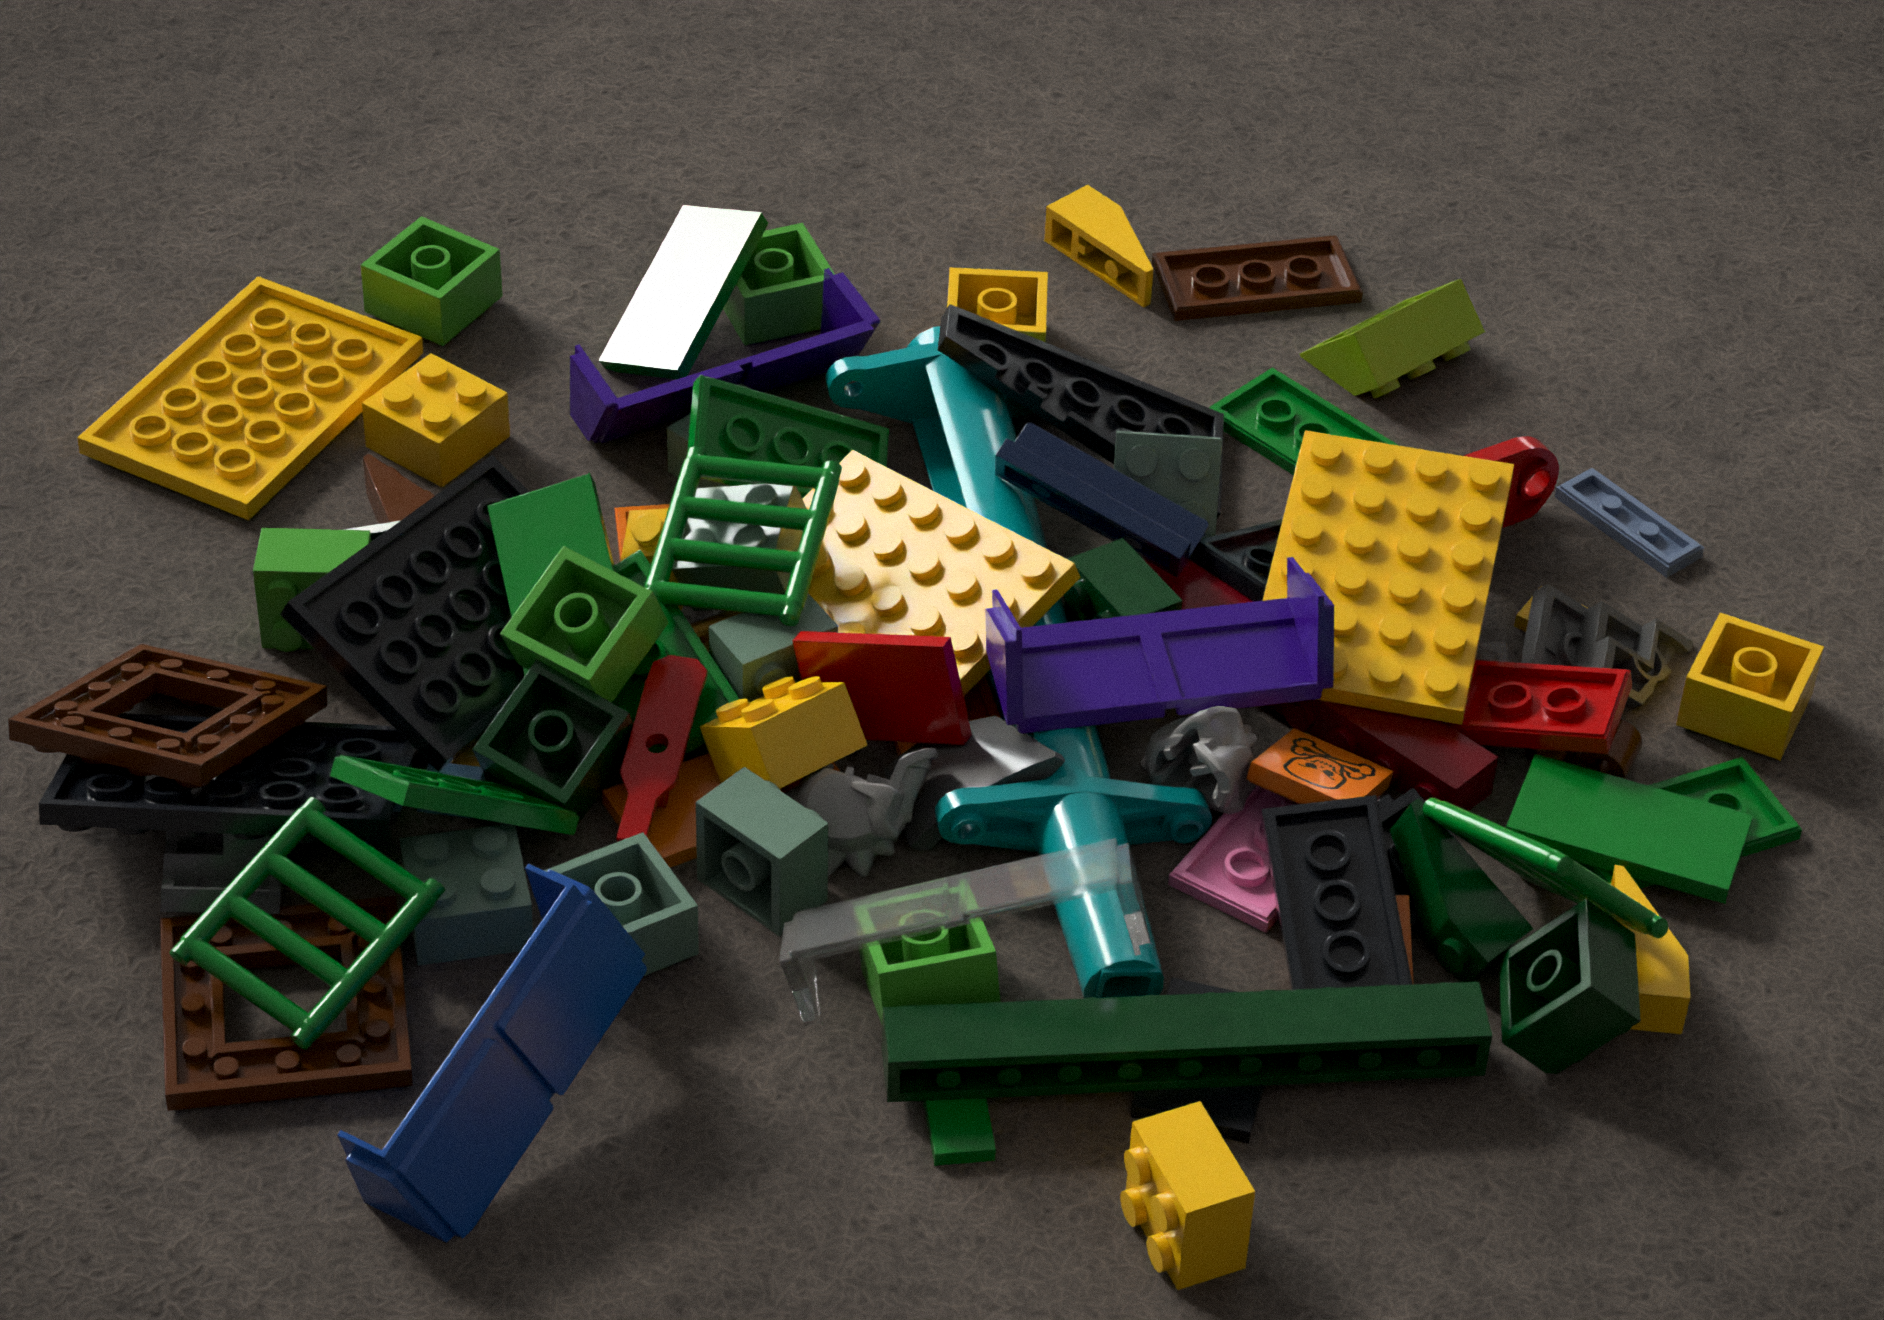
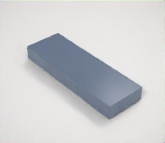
[1555,468,1704,578]

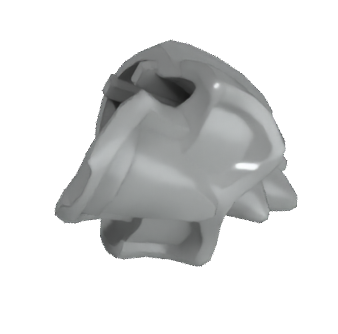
[1141,706,1257,814]
[784,748,938,877]

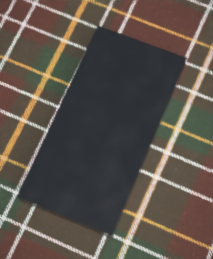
[1262,795,1413,990]

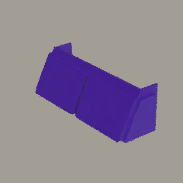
[570,268,880,443]
[985,557,1334,734]

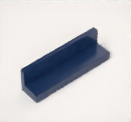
[995,423,1209,578]

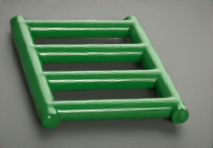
[644,446,842,626]
[170,797,446,1050]
[1423,798,1668,938]

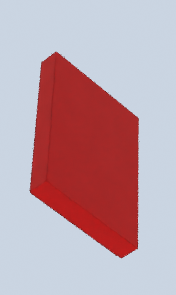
[792,631,972,745]
[1445,660,1632,754]

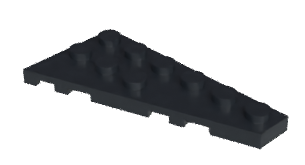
[938,304,1224,519]

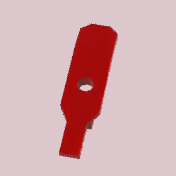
[616,655,707,842]

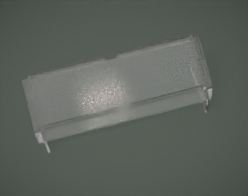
[780,838,1150,1025]

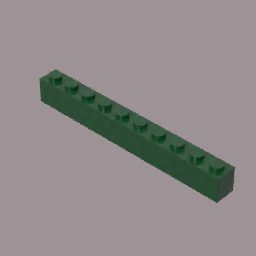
[882,982,1493,1102]

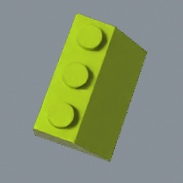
[1299,279,1485,399]

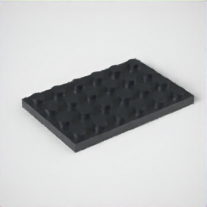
[280,455,529,772]
[39,713,421,845]

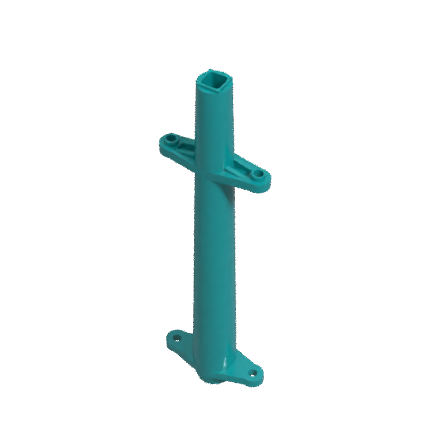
[826,326,1212,998]

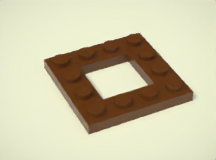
[8,644,327,788]
[160,896,413,1111]

